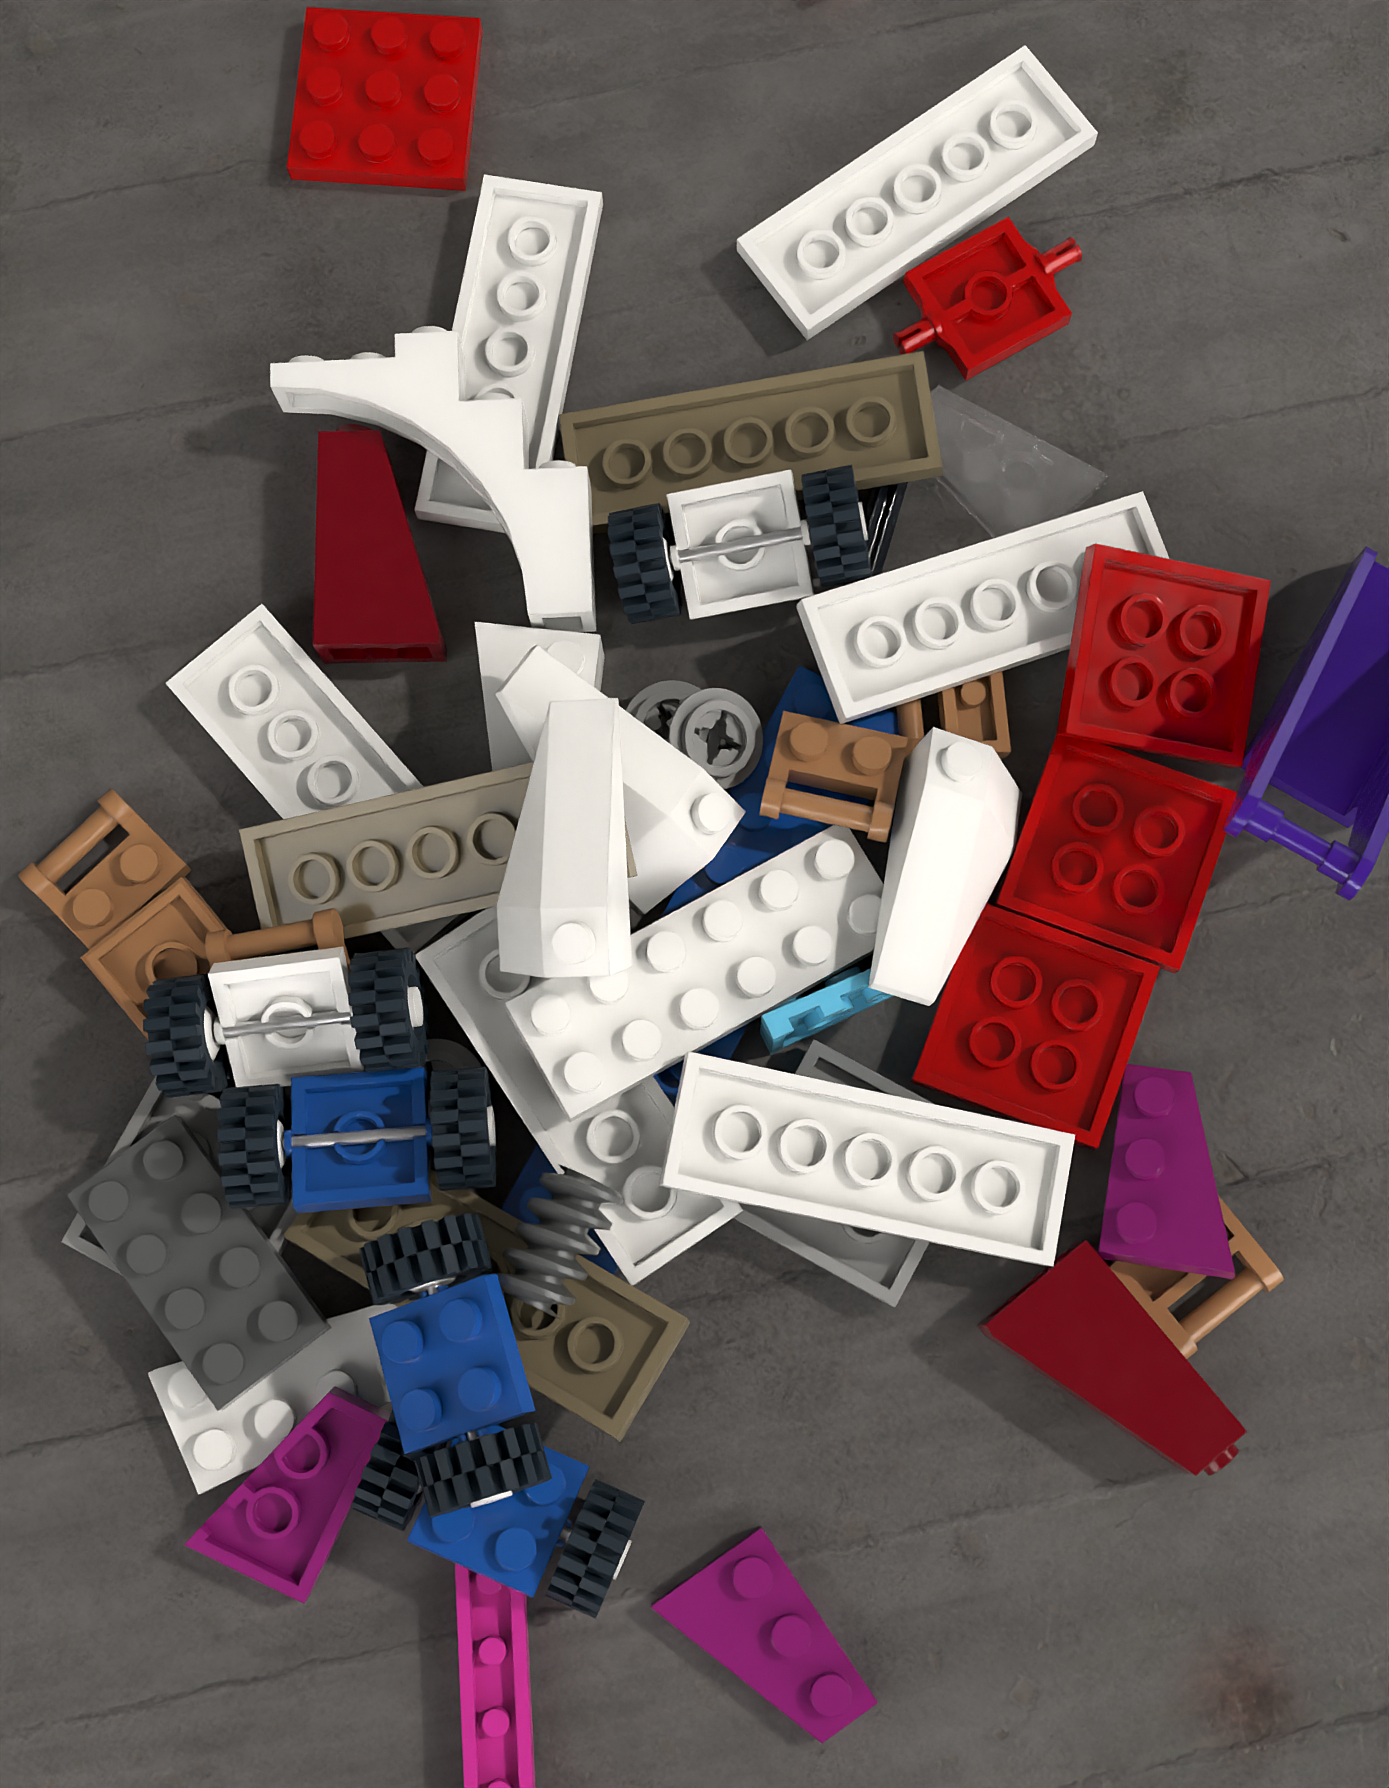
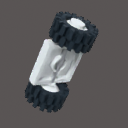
[608,465,872,624]
[143,947,429,1098]

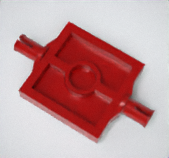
[893,216,1082,381]

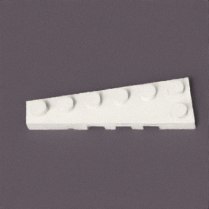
[148,1303,397,1495]

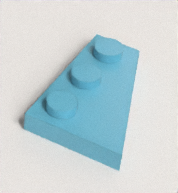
[760,967,894,1055]

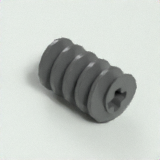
[493,1164,624,1320]

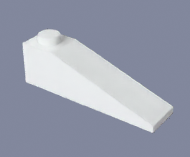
[495,645,746,915]
[497,698,632,977]
[868,727,1022,1006]

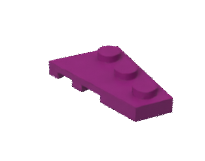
[1099,1064,1235,1279]
[184,1386,391,1604]
[650,1526,878,1743]

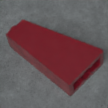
[313,424,447,664]
[977,1240,1247,1476]

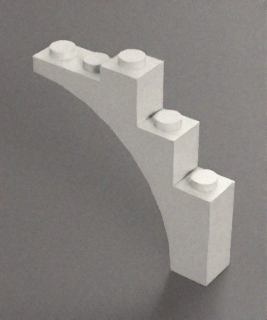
[270,326,596,632]

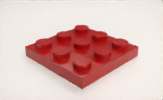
[286,7,483,191]
[1056,543,1271,768]
[994,735,1237,974]
[910,903,1160,1151]

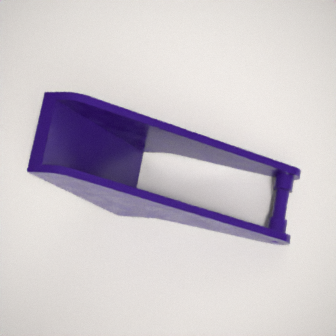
[1223,546,1389,901]

